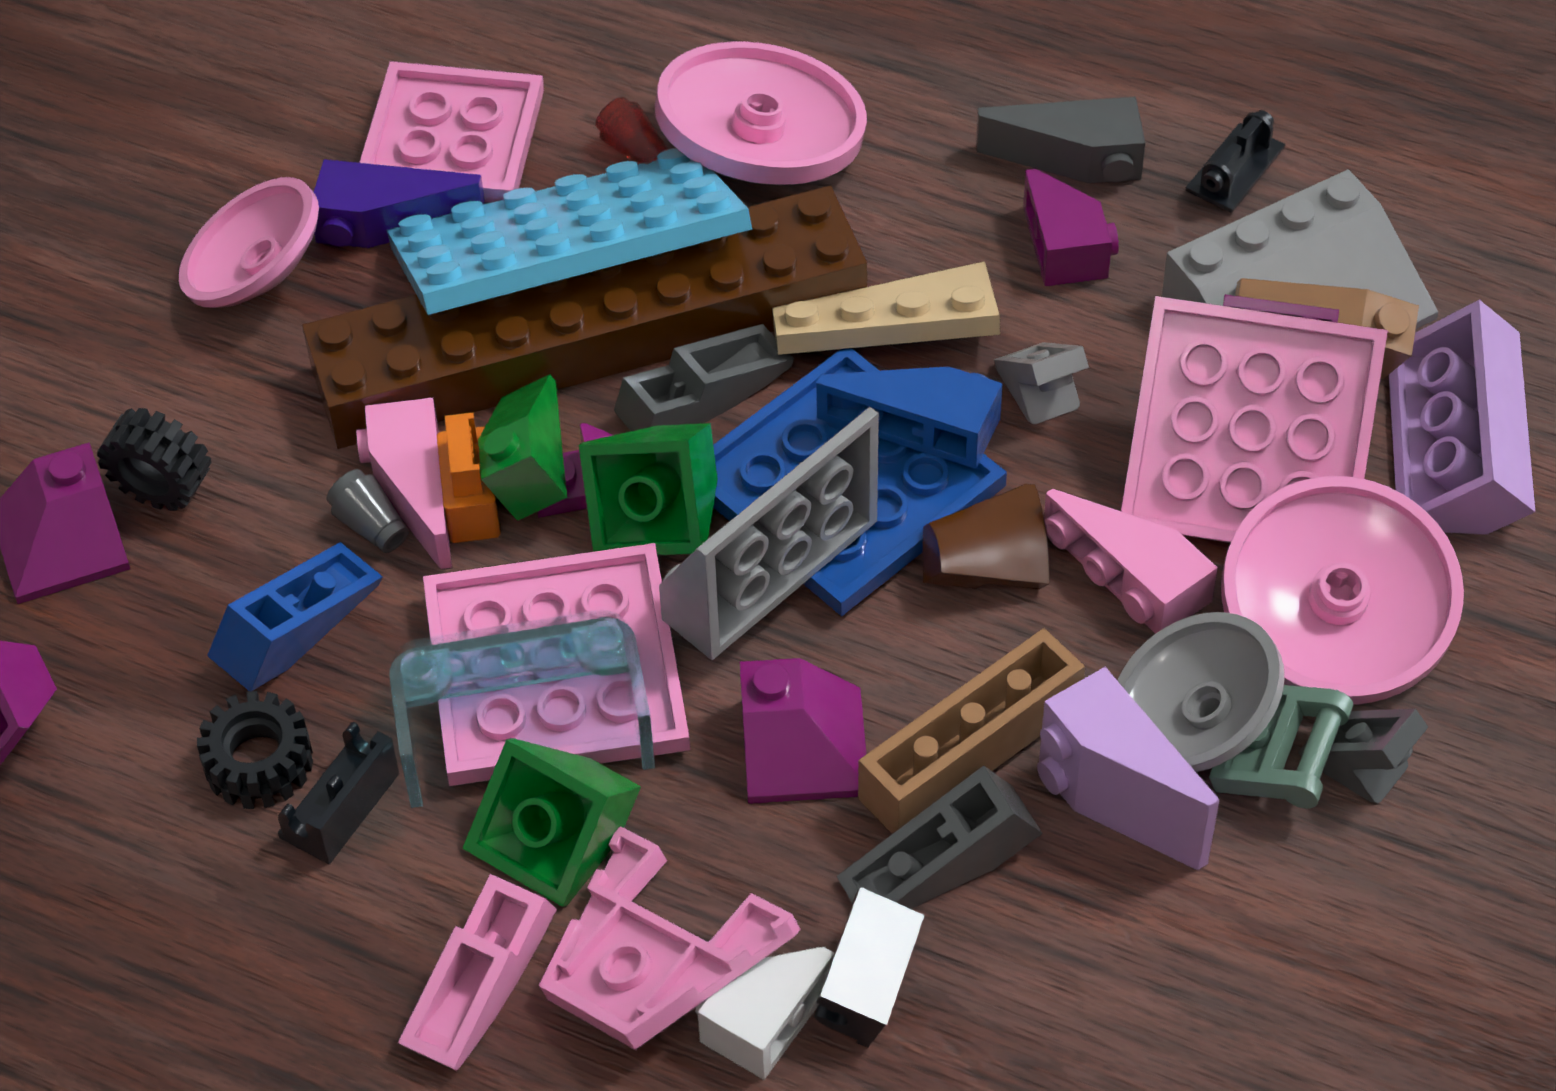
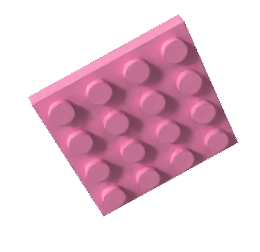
[1121,296,1388,543]
[423,543,690,786]

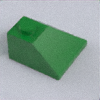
[579,423,718,555]
[462,738,641,907]

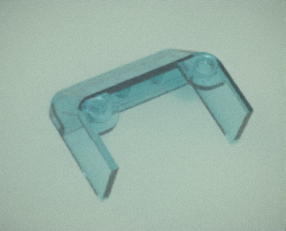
[389,610,655,808]

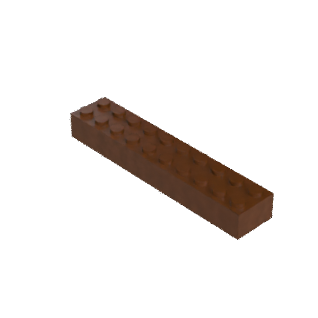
[302,185,867,449]

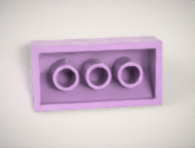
[1389,300,1535,534]

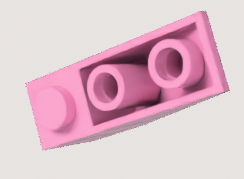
[1044,489,1218,634]

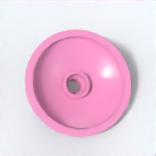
[179,177,319,308]

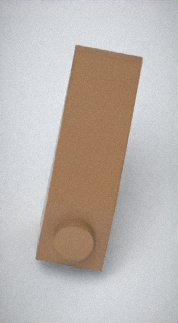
[1235,278,1419,380]

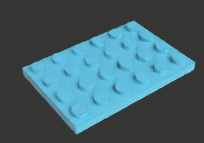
[387,148,752,315]

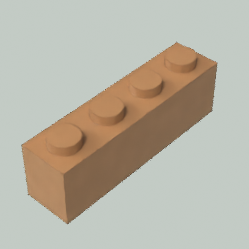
[858,628,1085,834]

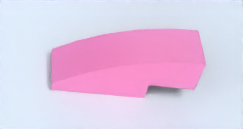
[398,874,557,1071]

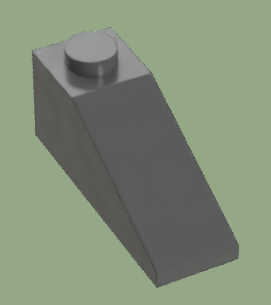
[976,97,1145,183]
[837,765,1043,909]

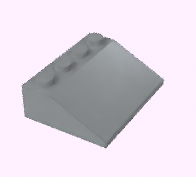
[1162,169,1438,329]
[659,407,879,660]

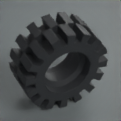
[97,408,211,511]
[197,691,313,809]

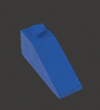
[816,366,1003,469]
[207,542,383,691]

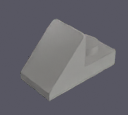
[994,342,1089,424]

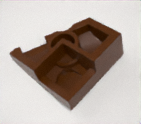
[923,484,1049,589]

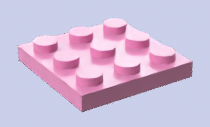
[360,61,544,203]

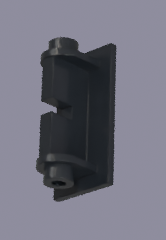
[1185,110,1285,213]

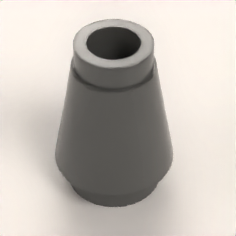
[326,469,409,553]

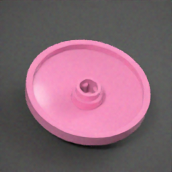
[655,42,867,185]
[1221,476,1464,705]

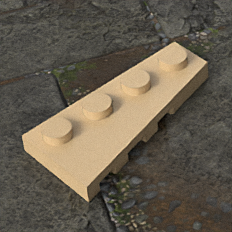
[772,261,1000,355]

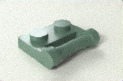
[1209,685,1353,808]

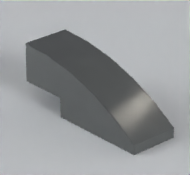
[614,324,794,431]

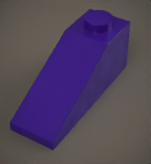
[314,159,485,248]

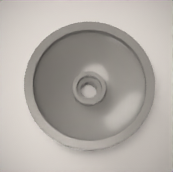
[1117,612,1285,772]

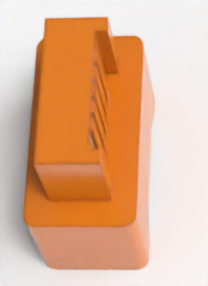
[437,413,501,543]

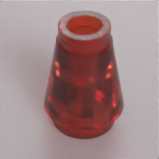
[595,97,669,165]

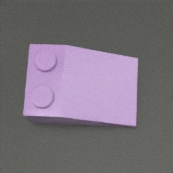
[1037,667,1219,870]

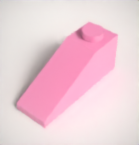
[356,398,452,569]

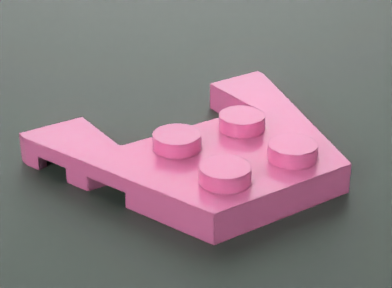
[539,826,801,1050]

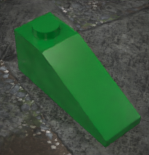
[478,374,567,521]

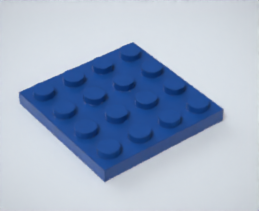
[713,348,1007,617]

